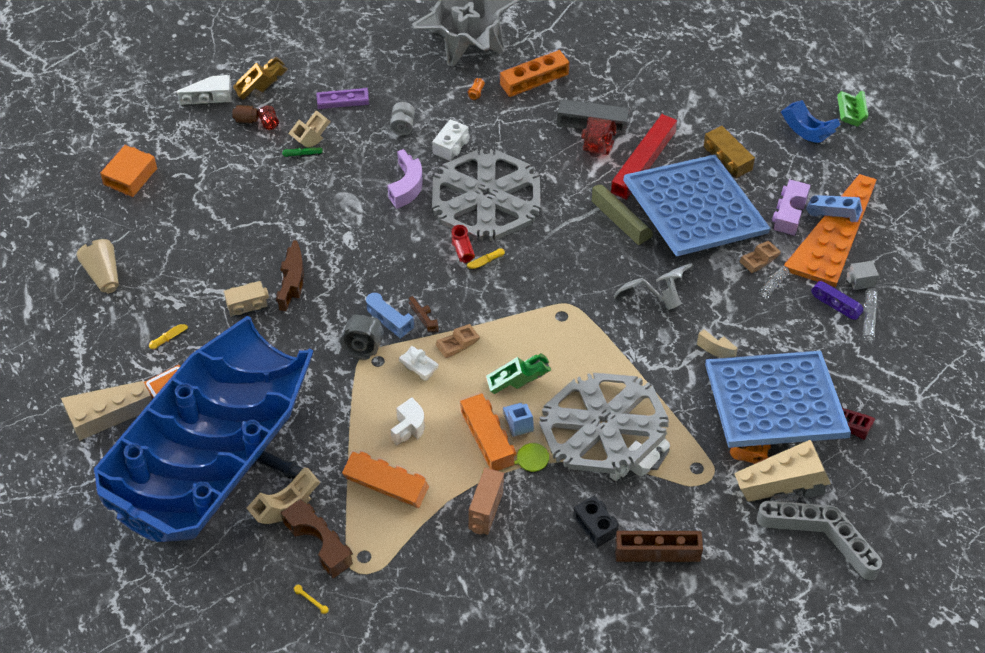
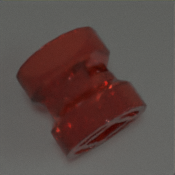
[258,105,279,130]

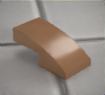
[739,241,781,273]
[436,324,480,358]

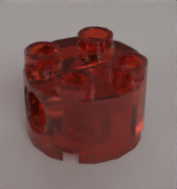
[581,117,616,155]

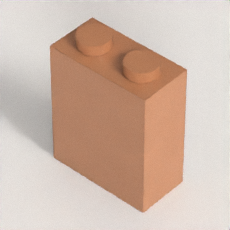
[468,467,504,535]

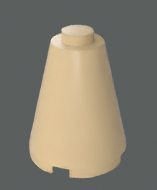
[76,239,119,293]

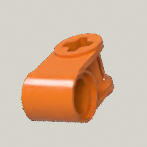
[730,444,771,464]

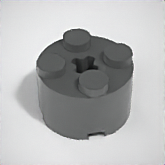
[340,314,384,360]

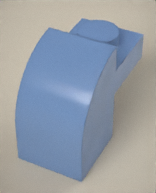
[503,403,534,437]

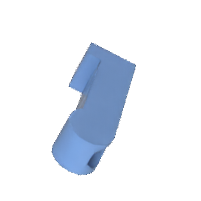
[806,195,862,222]
[366,293,414,339]

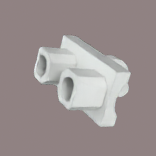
[399,346,438,381]

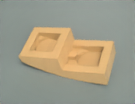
[697,329,738,358]

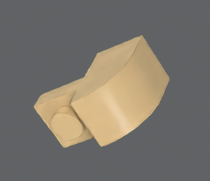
[288,110,331,147]

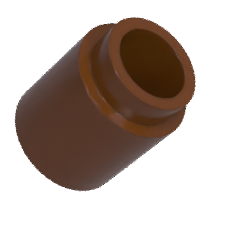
[232,105,259,124]

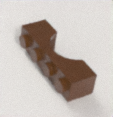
[280,498,353,579]

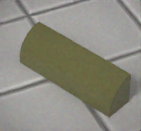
[592,185,653,245]

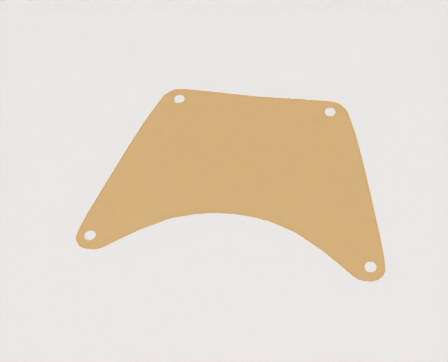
[346,303,715,574]

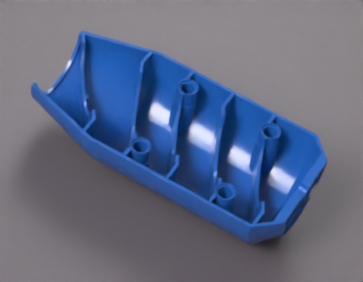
[94,316,313,542]

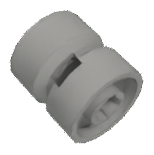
[390,102,415,135]

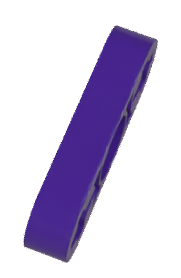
[811,281,864,320]

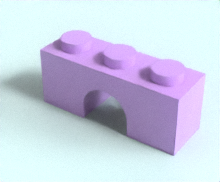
[772,179,810,236]

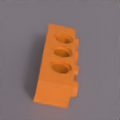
[500,50,570,97]

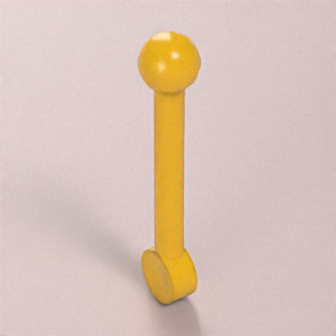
[294,585,329,614]

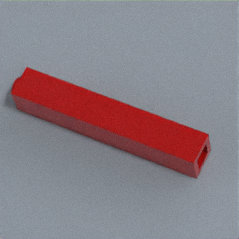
[611,114,677,200]

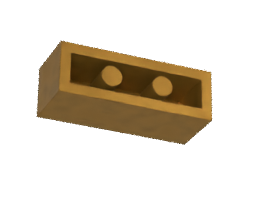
[703,125,755,178]

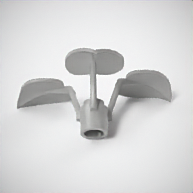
[614,263,694,310]

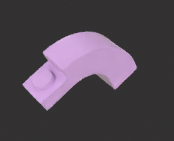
[387,149,423,209]

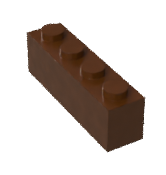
[615,531,703,562]

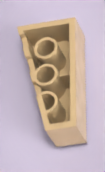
[61,381,152,440]
[734,439,831,502]

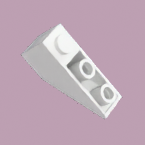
[177,75,232,105]

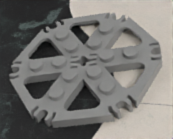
[432,149,541,241]
[539,373,669,474]

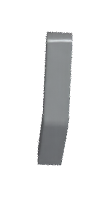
[757,501,882,580]

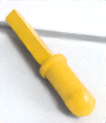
[466,248,505,269]
[149,324,188,349]

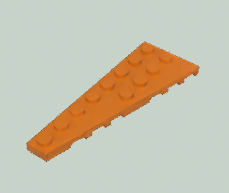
[783,174,877,288]

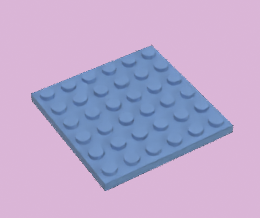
[623,155,771,256]
[705,351,851,448]

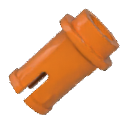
[468,78,485,100]

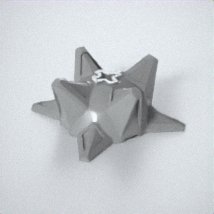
[412,0,519,67]

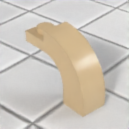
[247,467,321,524]

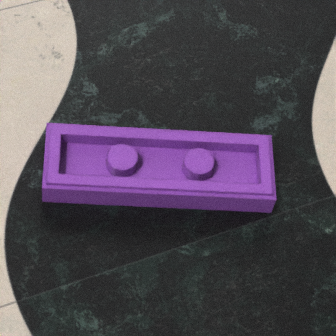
[316,88,369,109]

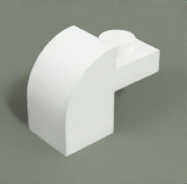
[391,397,425,445]

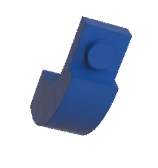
[781,100,841,143]

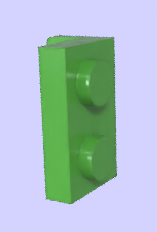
[837,91,868,127]

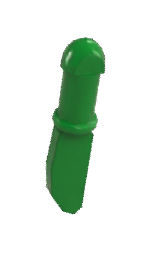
[282,147,323,157]

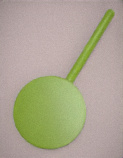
[482,443,549,472]

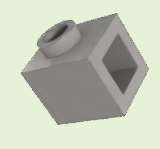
[847,261,879,290]

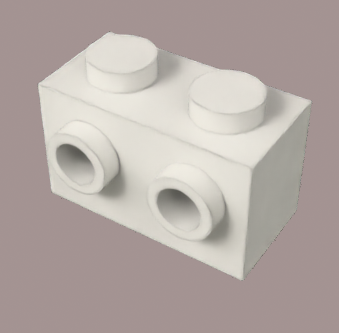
[432,119,470,161]

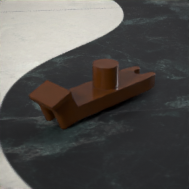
[408,296,439,332]

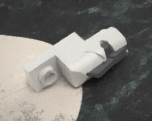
[610,439,670,482]

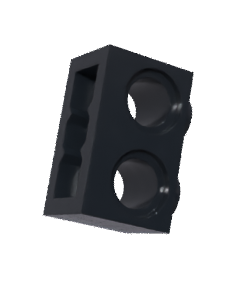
[573,495,619,548]

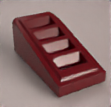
[842,408,876,440]

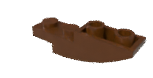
[276,240,304,312]

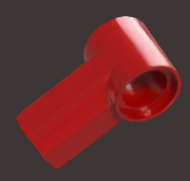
[451,225,475,263]

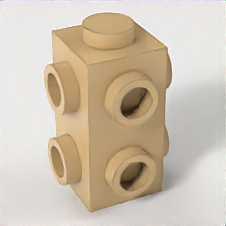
[224,281,269,316]

